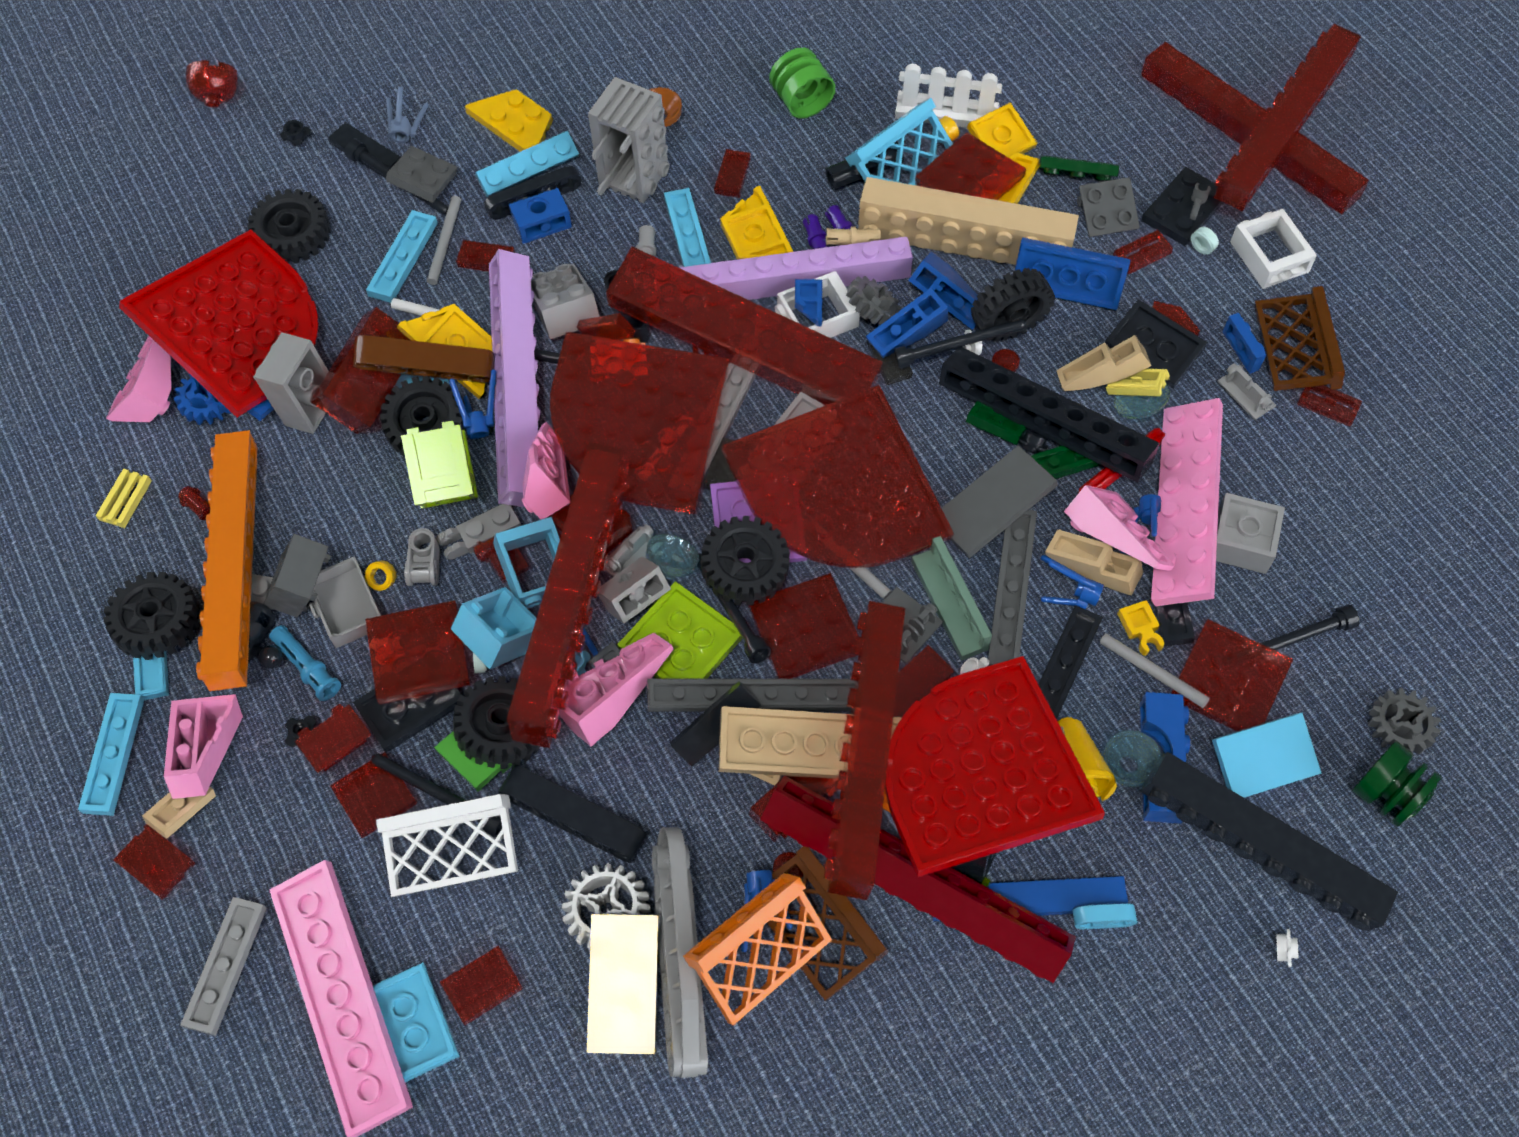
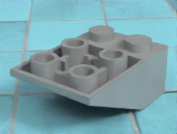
[531,263,601,339]

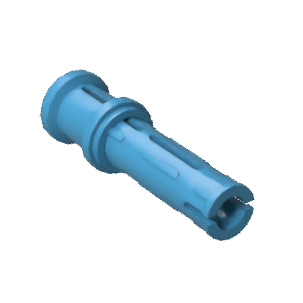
[269,625,341,701]

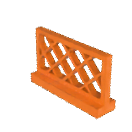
[683,873,832,1025]

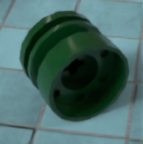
[1352,741,1442,827]

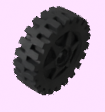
[248,189,331,264]
[971,268,1055,342]
[380,376,466,457]
[701,516,790,606]
[103,572,200,660]
[453,676,546,769]

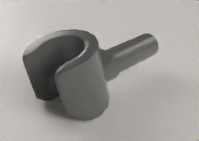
[1190,183,1211,220]

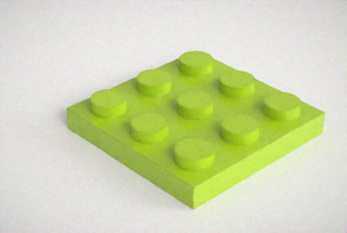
[617,581,743,679]

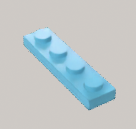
[475,131,579,198]
[664,188,711,267]
[366,210,438,303]
[78,693,145,816]

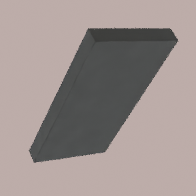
[930,445,1058,559]

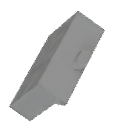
[308,556,386,648]

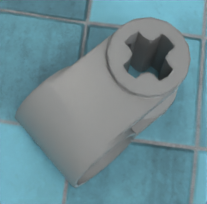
[404,528,440,586]

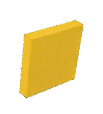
[967,102,1037,168]

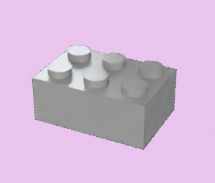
[253,332,340,434]

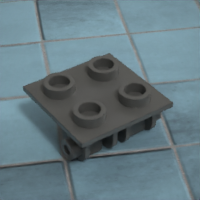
[1077,177,1140,237]
[859,587,944,664]

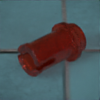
[178,486,210,521]
[473,536,497,563]

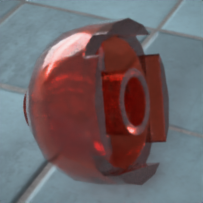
[186,60,238,107]

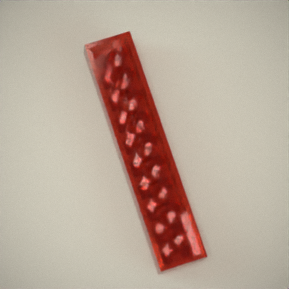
[606,246,883,421]
[507,442,630,748]

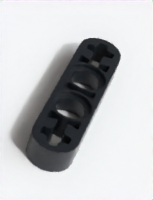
[484,166,582,220]

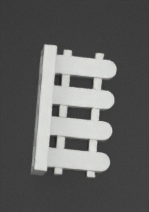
[895,64,1002,128]

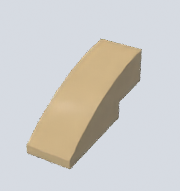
[1056,335,1152,391]
[1045,529,1143,596]

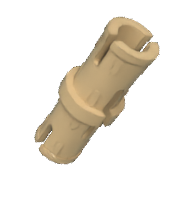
[826,226,880,246]

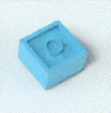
[451,587,545,670]

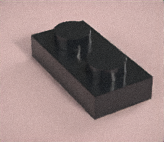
[1155,602,1195,646]

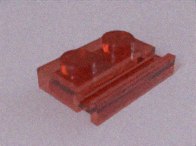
[113,824,196,900]
[440,946,523,1025]

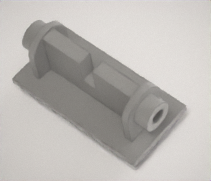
[1217,363,1276,420]
[600,524,661,577]

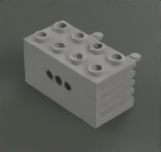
[588,77,670,203]

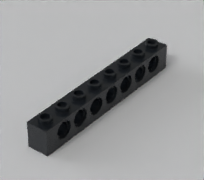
[939,347,1160,483]

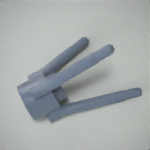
[386,87,428,143]

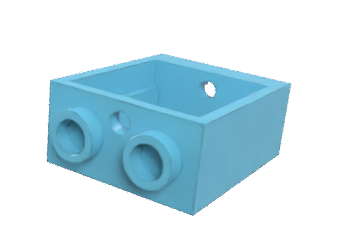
[493,517,576,608]

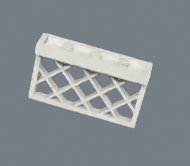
[376,794,518,897]

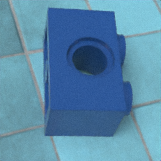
[509,188,572,244]

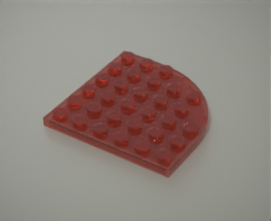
[550,332,729,514]
[722,385,954,568]

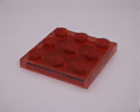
[915,132,1026,200]
[748,573,864,679]
[365,600,471,704]
[1171,619,1293,731]

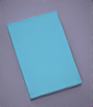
[1212,713,1321,798]
[373,963,460,1082]

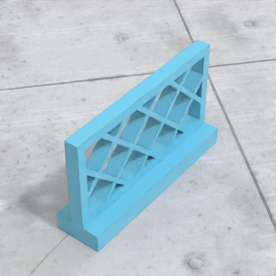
[845,98,958,186]

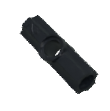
[825,142,904,189]

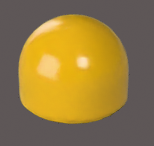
[938,116,959,141]
[365,561,397,591]

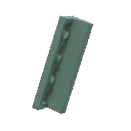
[911,536,992,661]

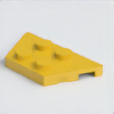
[465,89,553,152]
[720,186,794,260]
[397,304,492,399]

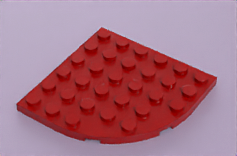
[119,229,318,418]
[885,656,1105,877]

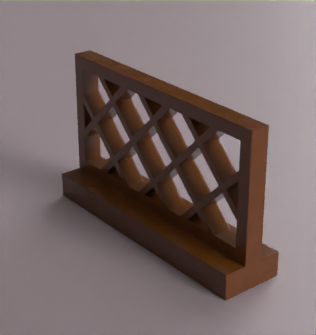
[1254,286,1345,391]
[767,846,889,1001]

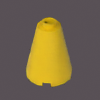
[1058,717,1117,801]

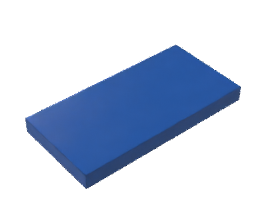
[1015,237,1130,310]

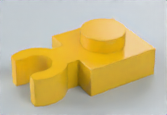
[1117,600,1164,656]

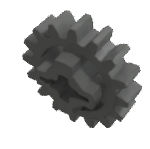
[846,276,902,325]
[1368,688,1441,755]

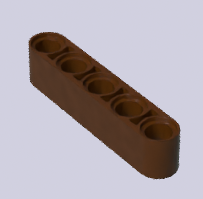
[353,335,494,383]

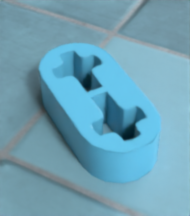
[1073,904,1137,929]

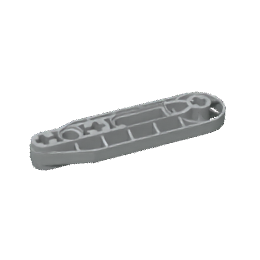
[652,827,708,1078]

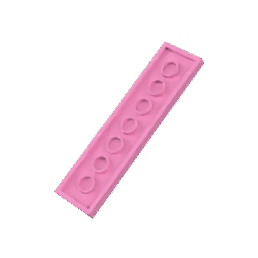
[1151,398,1223,606]
[270,860,413,1137]

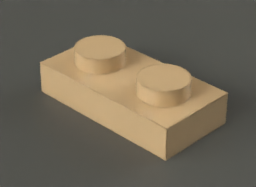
[142,787,216,839]

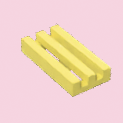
[1106,369,1170,397]
[96,469,152,528]

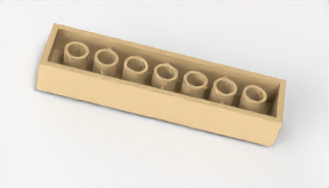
[858,177,1079,265]

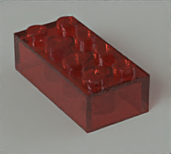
[310,307,410,434]

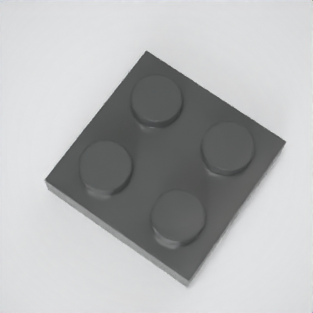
[386,145,457,203]

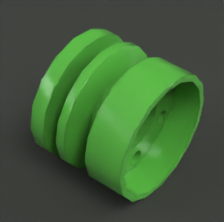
[769,48,836,118]

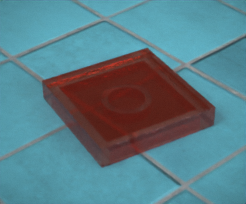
[330,752,417,838]

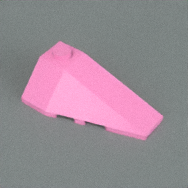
[106,335,171,422]
[522,422,571,520]
[1064,485,1175,571]
[544,633,673,746]

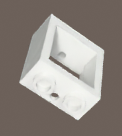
[1230,209,1317,289]
[775,271,860,350]

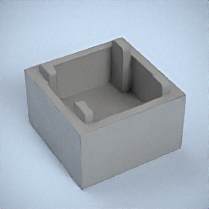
[1216,493,1285,574]

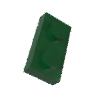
[965,401,1027,445]

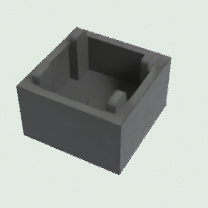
[264,534,331,618]

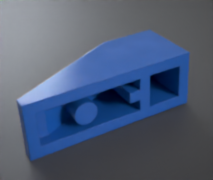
[908,251,978,330]
[866,288,948,358]

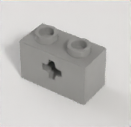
[596,556,671,623]

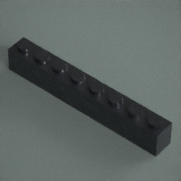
[1140,751,1398,931]

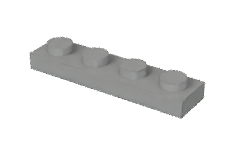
[181,897,267,1036]

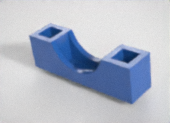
[1140,692,1190,824]

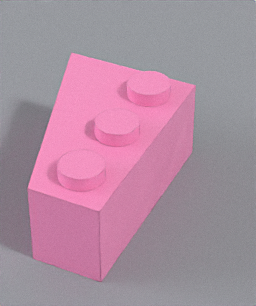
[164,694,243,799]

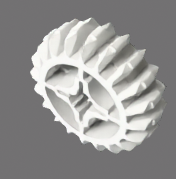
[562,863,651,950]

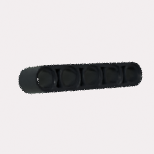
[498,765,647,863]

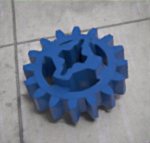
[174,374,231,425]

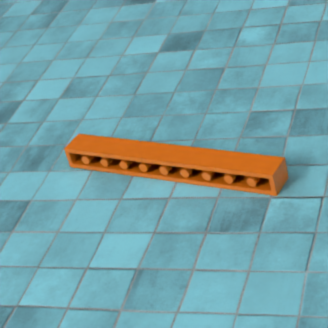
[196,430,258,691]

